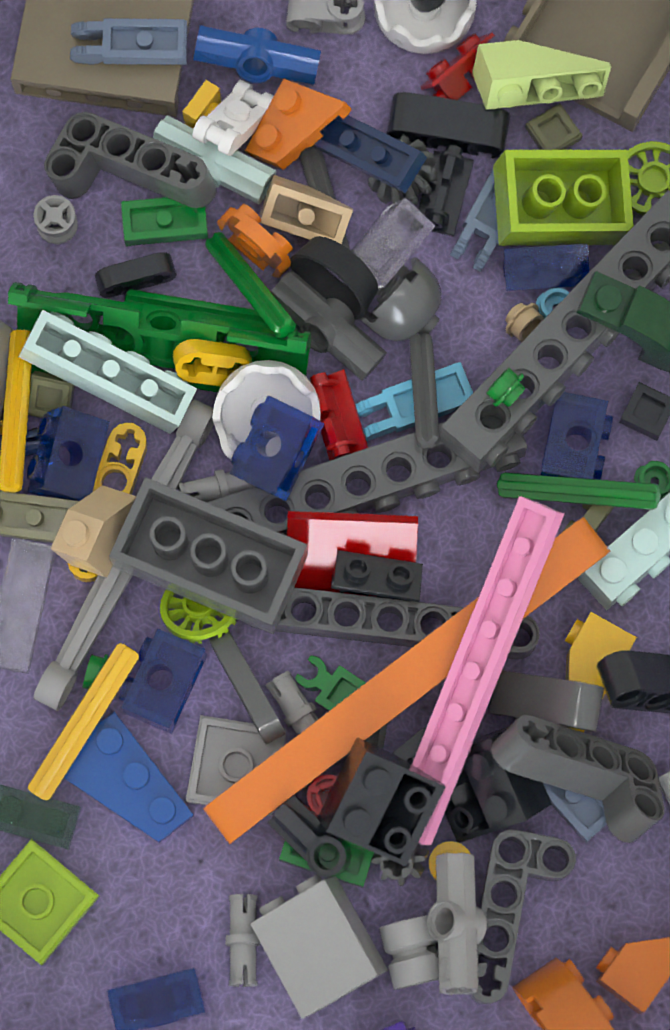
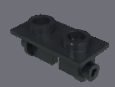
[414,145,474,237]
[331,550,423,602]

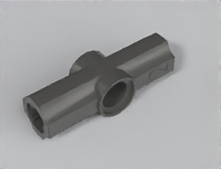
[271,270,387,381]

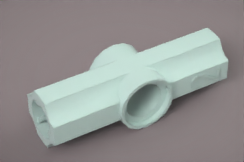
[153,115,276,204]

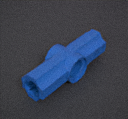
[193,25,321,85]

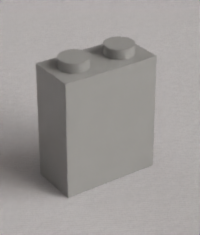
[250,875,388,1019]

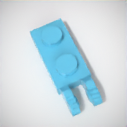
[355,362,473,441]

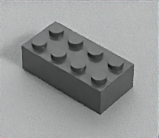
[109,477,308,635]

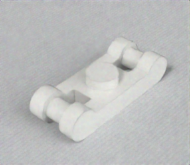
[192,80,274,156]

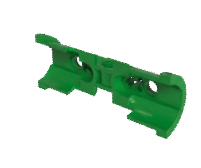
[8,282,311,420]

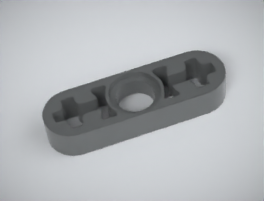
[208,630,285,745]

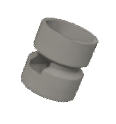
[379,915,439,990]

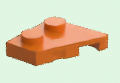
[245,78,352,170]

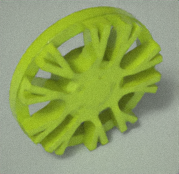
[628,141,670,216]
[160,590,236,644]

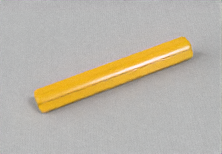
[0,329,32,493]
[28,643,139,801]

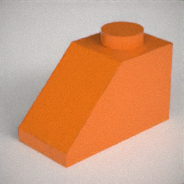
[596,937,670,1014]

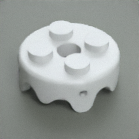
[374,0,477,54]
[212,360,321,471]

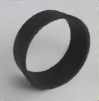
[290,236,378,320]

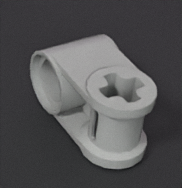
[286,0,366,35]

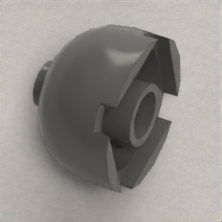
[360,257,442,342]

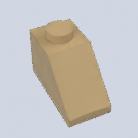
[260,174,353,244]
[50,485,136,578]

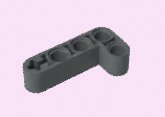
[44,112,217,208]
[491,715,664,843]
[469,830,576,1005]

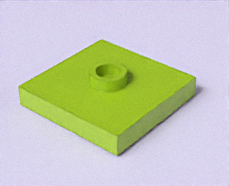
[0,839,100,965]

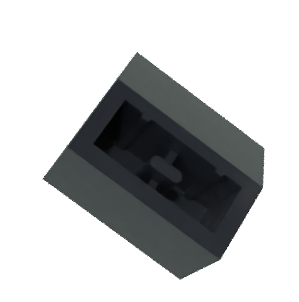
[444,726,552,843]
[318,738,446,866]

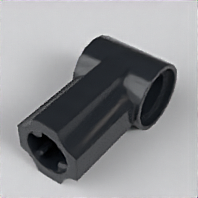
[267,795,352,877]

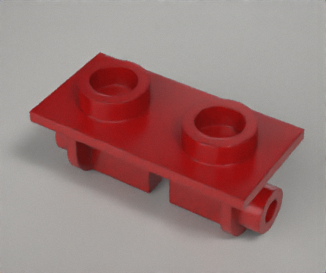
[420,32,495,100]
[310,369,369,461]

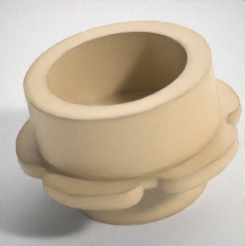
[506,303,544,342]

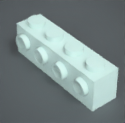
[18,310,197,434]
[578,493,670,611]

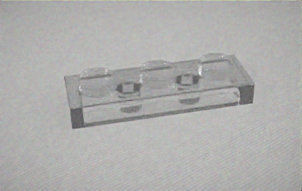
[0,538,55,674]

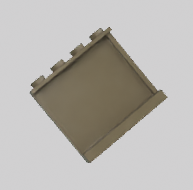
[11,0,194,117]
[503,0,670,132]

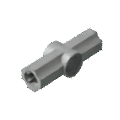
[427,853,487,995]

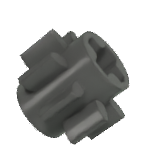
[371,843,429,886]

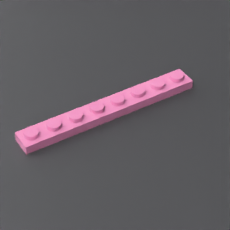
[412,496,564,845]

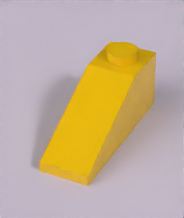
[565,612,637,733]

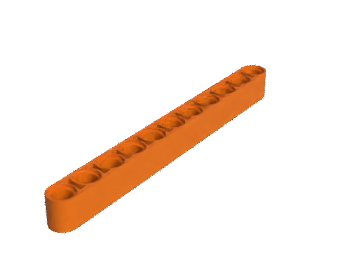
[203,517,611,844]

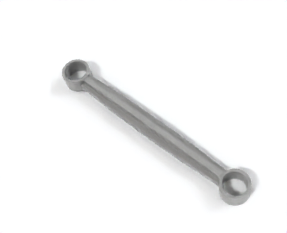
[34,399,214,711]

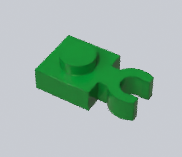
[295,655,366,712]

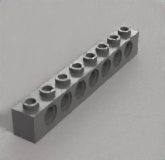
[440,190,670,473]
[207,416,527,536]

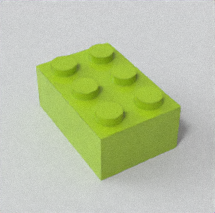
[493,150,634,246]

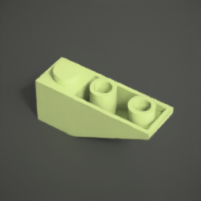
[472,40,611,110]

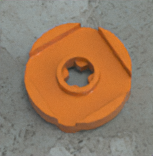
[217,203,293,278]

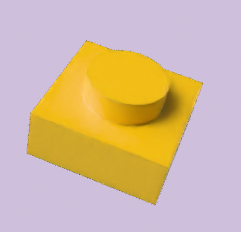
[183,80,222,129]

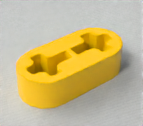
[173,339,252,386]

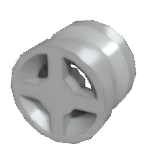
[33,195,78,244]

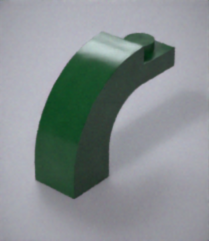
[576,271,670,373]

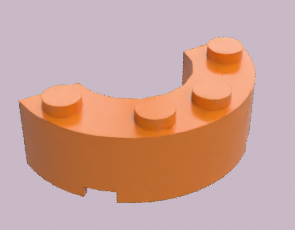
[512,958,614,1030]

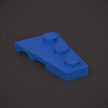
[64,712,194,843]

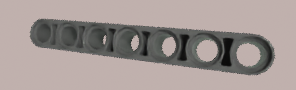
[249,588,540,659]

